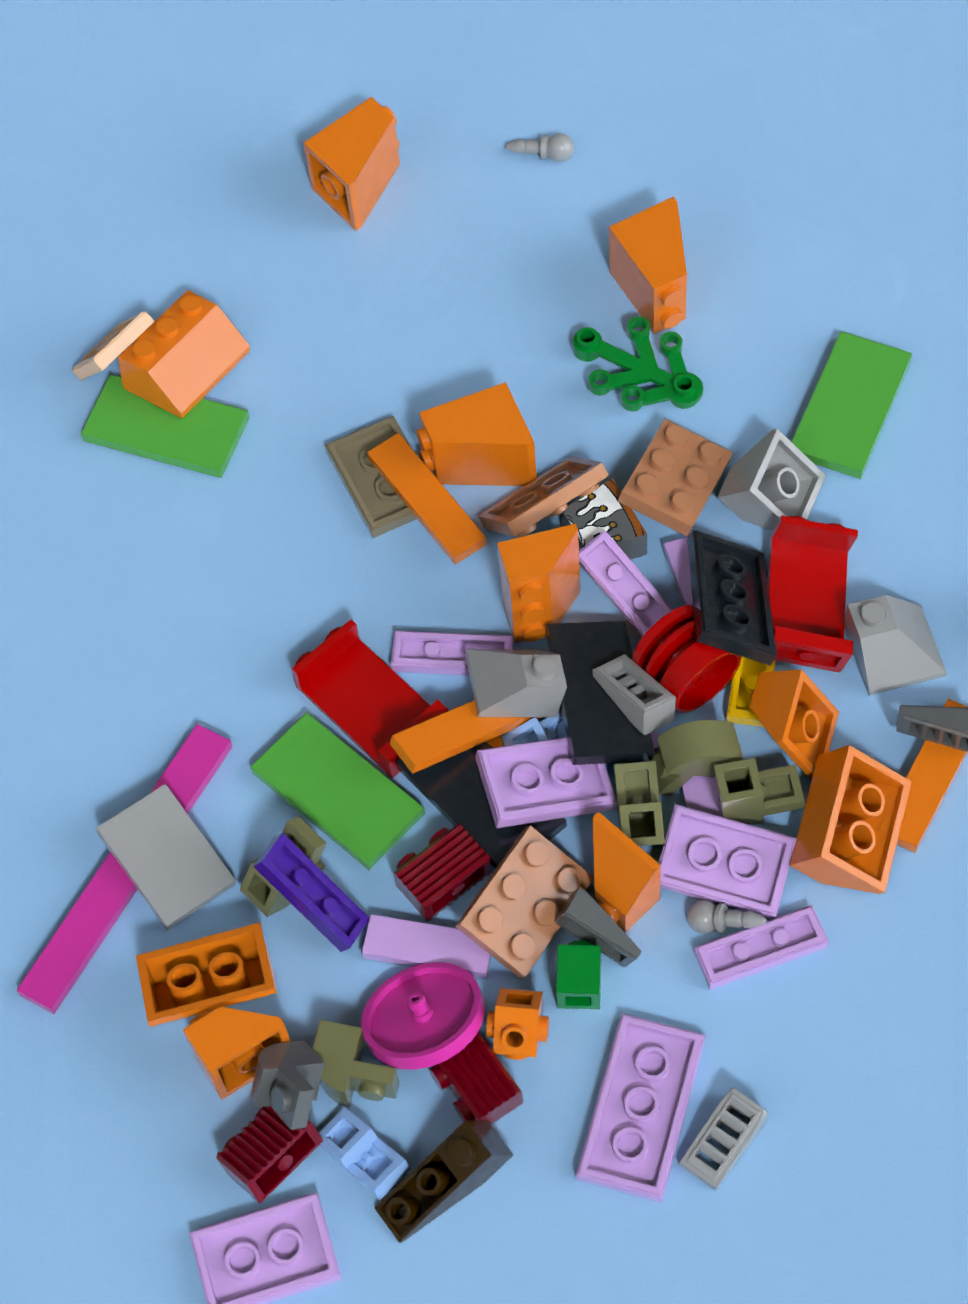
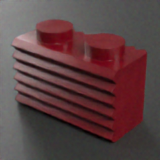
[393,823,492,921]
[428,1032,523,1124]
[216,1106,323,1204]

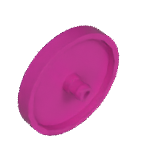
[361,962,485,1070]

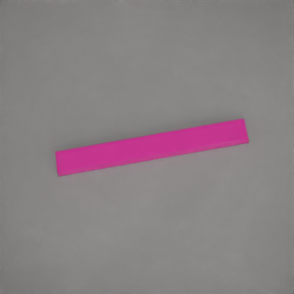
[17,724,233,1014]

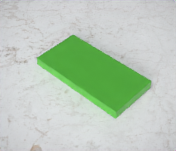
[792,331,912,479]
[81,374,249,478]
[250,712,425,870]

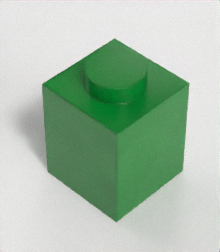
[556,940,601,1009]

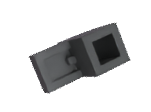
[250,1040,325,1130]

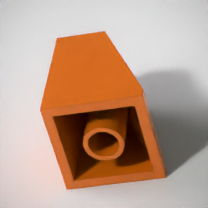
[304,97,400,231]
[609,196,687,334]
[416,382,537,486]

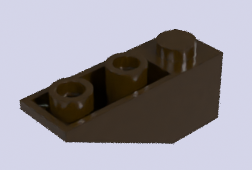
[374,1120,514,1243]

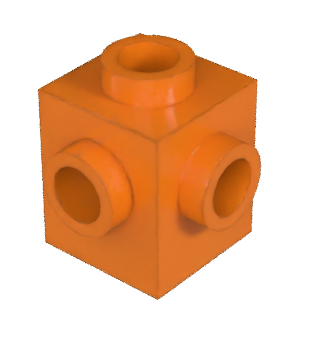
[486,988,549,1060]

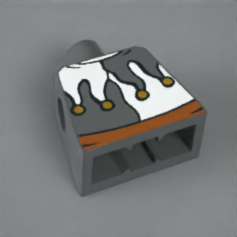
[562,478,647,560]

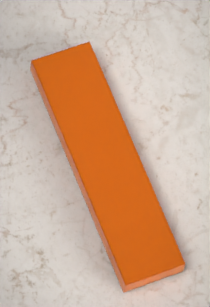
[367,433,487,565]
[878,698,968,853]
[390,700,541,774]

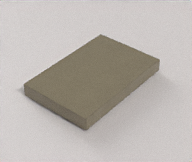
[325,416,417,538]

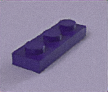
[253,833,370,952]

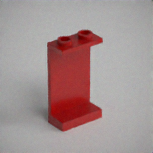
[768,515,858,673]
[292,619,449,778]

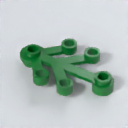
[573,316,703,412]

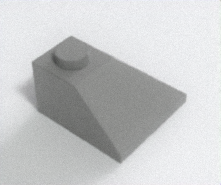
[717,429,826,531]
[844,595,947,696]
[465,649,567,717]

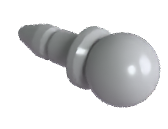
[506,133,574,162]
[687,900,766,934]

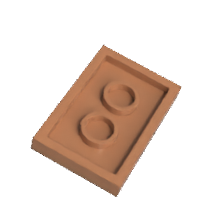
[618,419,733,537]
[478,456,609,538]
[455,825,594,978]

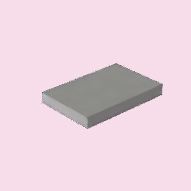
[96,784,236,930]

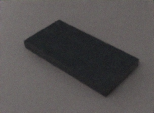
[687,530,777,666]
[545,621,655,765]
[396,741,567,868]

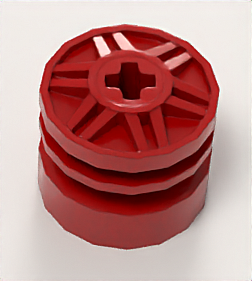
[632,605,742,713]

